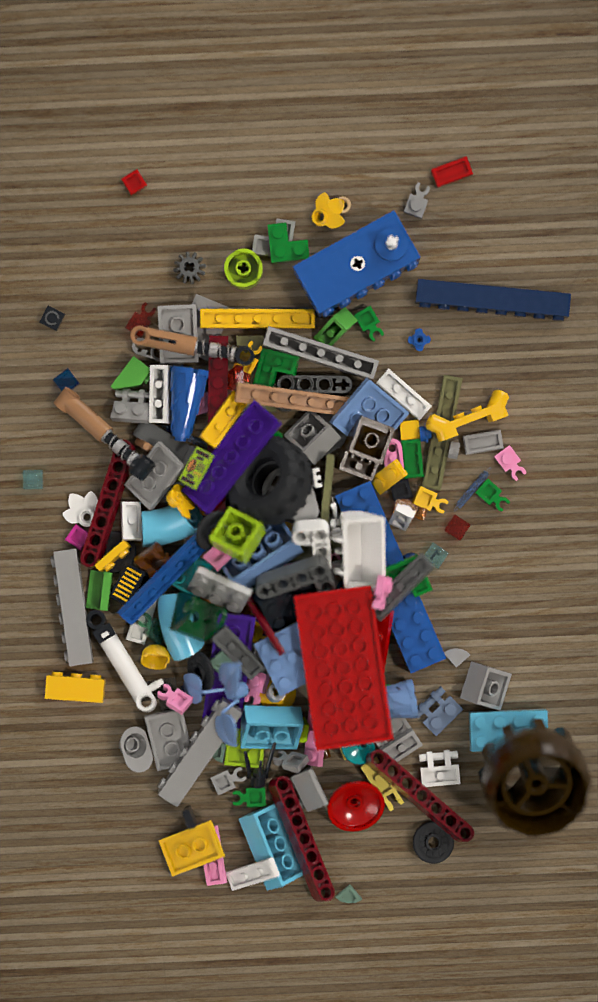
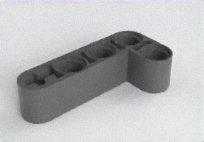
[277,375,352,413]
[132,423,195,465]
[255,555,335,599]

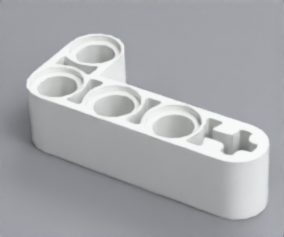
[292,519,332,590]

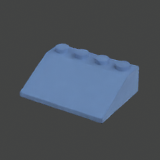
[222,523,304,588]

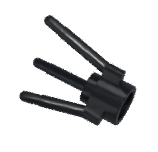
[244,742,276,788]

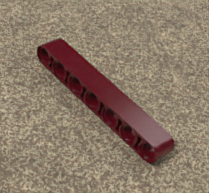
[80,439,136,569]
[366,749,474,842]
[268,776,335,902]

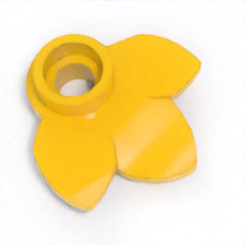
[312,192,345,229]
[166,484,195,519]

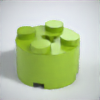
[224,249,263,290]

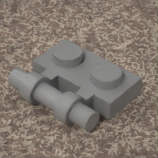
[110,388,150,424]

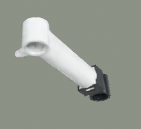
[86,610,164,712]

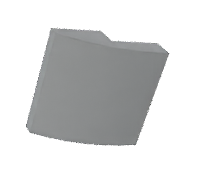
[375,718,422,762]

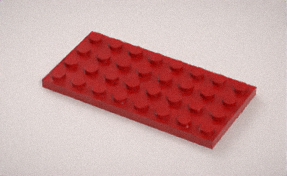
[294,585,393,751]

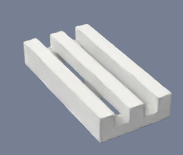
[311,468,322,489]

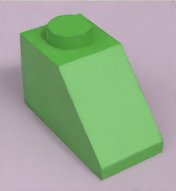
[313,307,358,346]
[111,356,150,390]

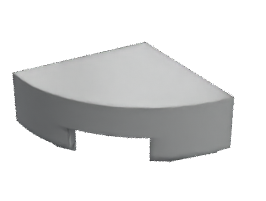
[444,648,470,667]

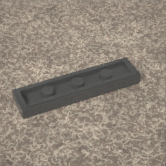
[373,553,435,621]

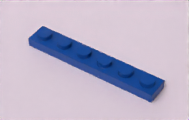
[117,533,206,626]

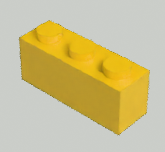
[45,671,106,703]

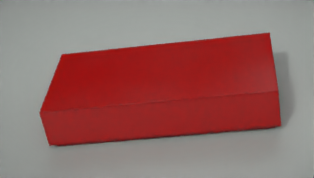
[431,156,473,188]

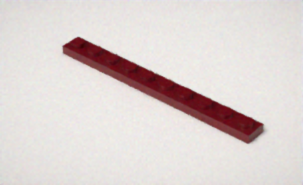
[206,336,229,528]

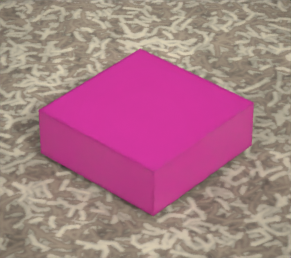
[65,524,88,550]

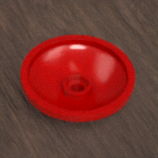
[327,781,385,832]

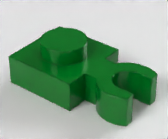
[354,306,384,342]
[475,478,510,512]
[233,787,266,807]

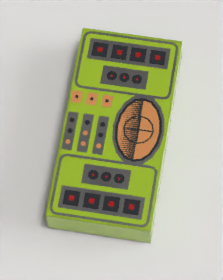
[179,446,214,490]

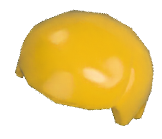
[140,644,171,670]

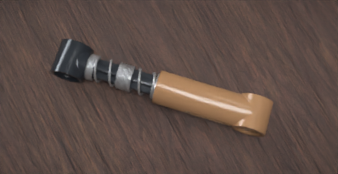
[131,326,255,366]
[54,387,156,481]

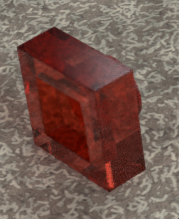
[444,514,471,541]

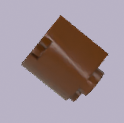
[134,542,172,578]

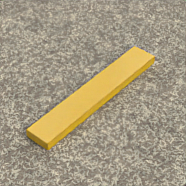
[200,309,315,329]

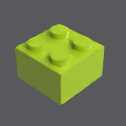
[209,507,266,564]

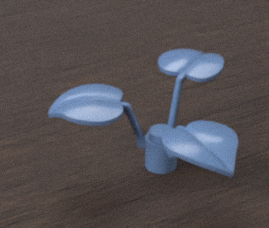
[183,662,249,747]

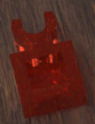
[125,302,156,338]

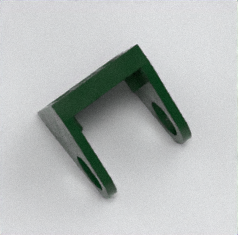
[170,592,227,642]

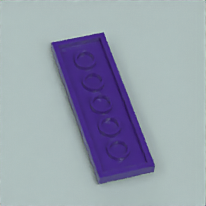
[182,400,282,514]
[202,612,256,729]

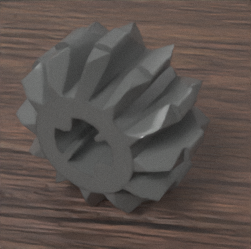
[173,252,206,285]

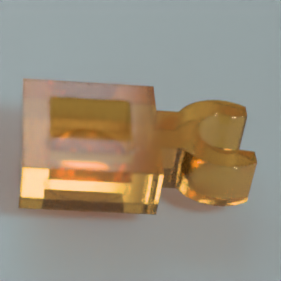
[392,499,428,521]

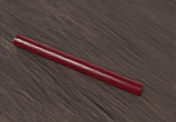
[246,595,286,656]

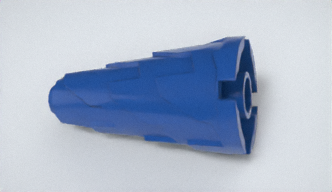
[170,366,209,442]

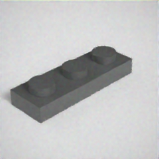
[211,624,265,680]

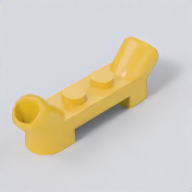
[425,390,509,442]

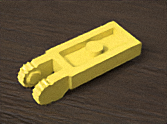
[361,756,404,811]

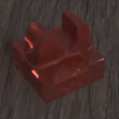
[228,365,251,391]

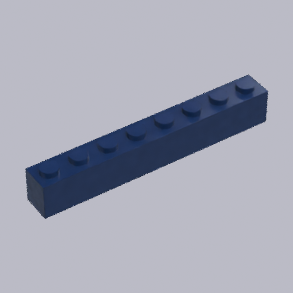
[415,279,571,321]

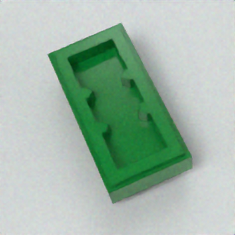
[401,439,424,479]

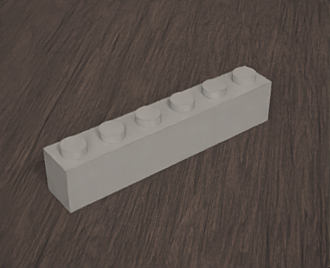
[262,326,379,381]
[51,549,94,666]
[157,697,242,807]

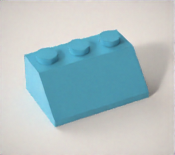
[240,705,304,750]

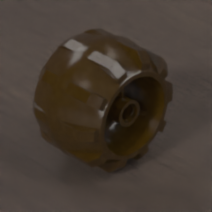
[478,719,592,837]

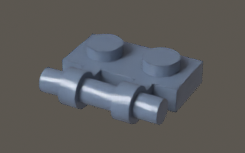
[417,686,464,736]

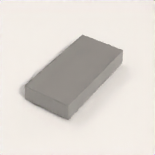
[462,430,504,455]

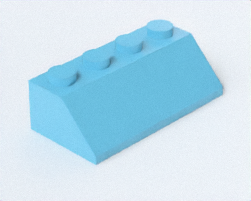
[239,803,303,890]

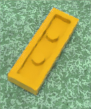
[199,391,248,448]

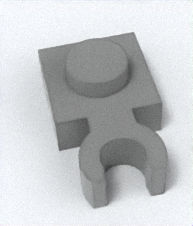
[404,182,430,219]
[272,750,309,773]
[210,767,247,796]

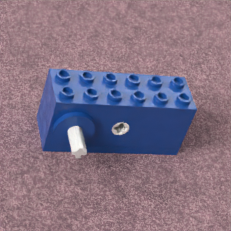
[293,210,421,318]

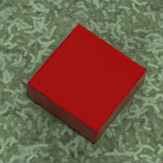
[121,169,147,196]

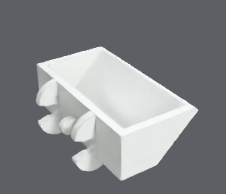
[331,511,386,591]

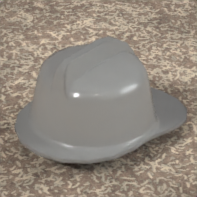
[119,726,153,773]

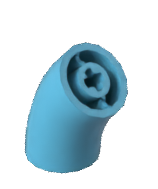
[141,505,203,547]
[157,594,205,661]

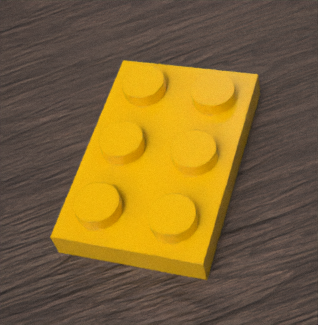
[158,820,225,877]

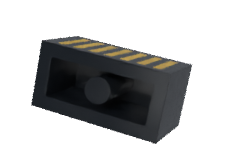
[109,563,150,605]

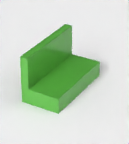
[86,570,113,611]

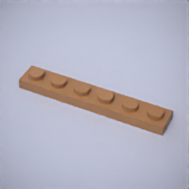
[234,382,350,415]

